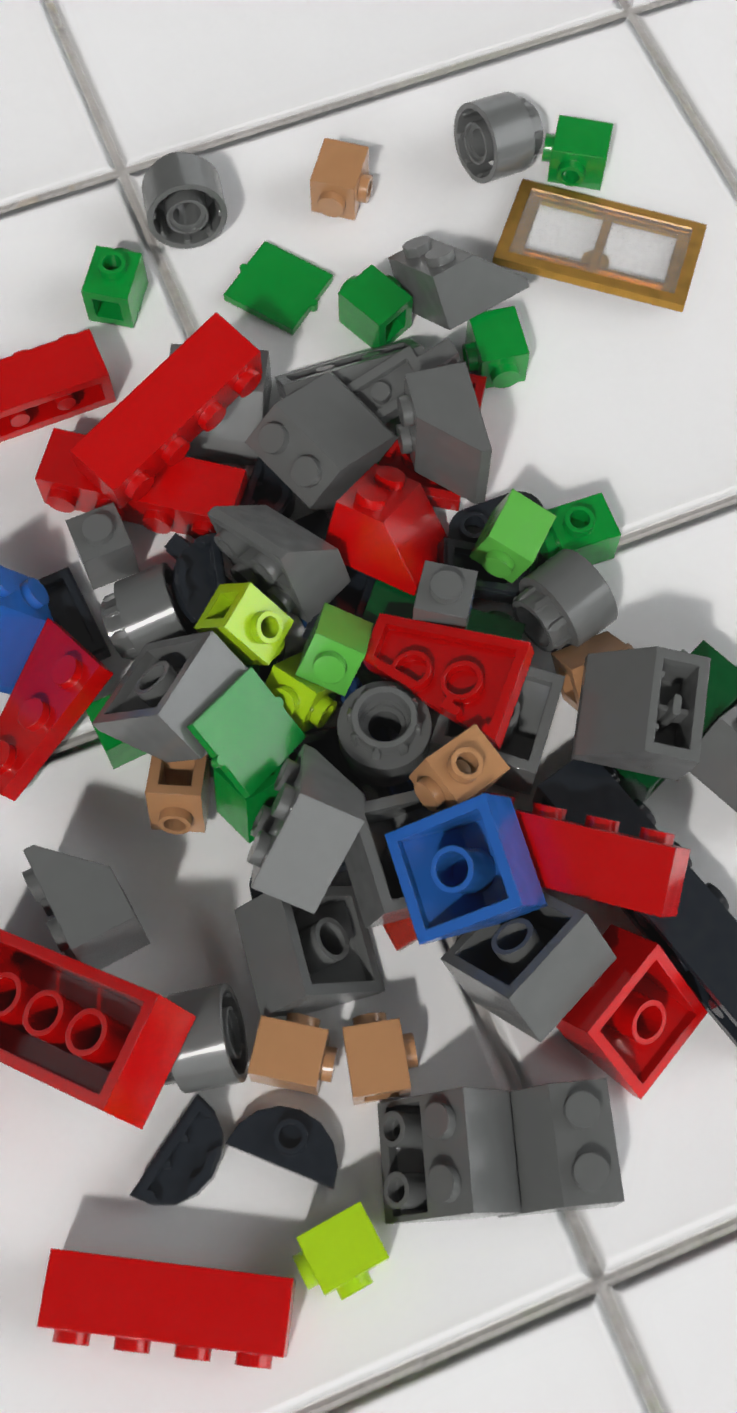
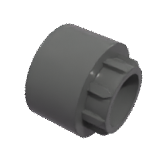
[454,92,543,183]
[142,151,227,249]
[512,549,618,653]
[101,562,198,661]
[337,681,432,787]
[164,983,248,1093]

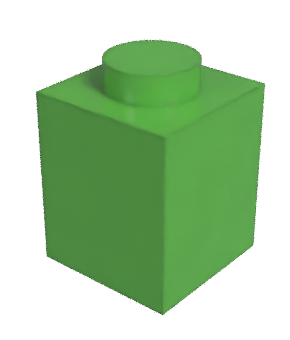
[469,489,556,583]
[295,602,373,696]

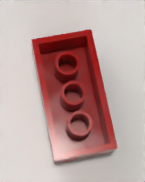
[0,929,196,1129]

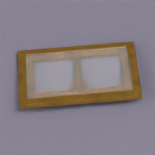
[492,179,707,312]

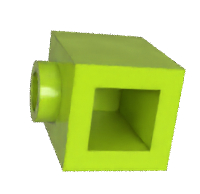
[194,582,294,665]
[265,651,338,733]
[292,1201,389,1301]

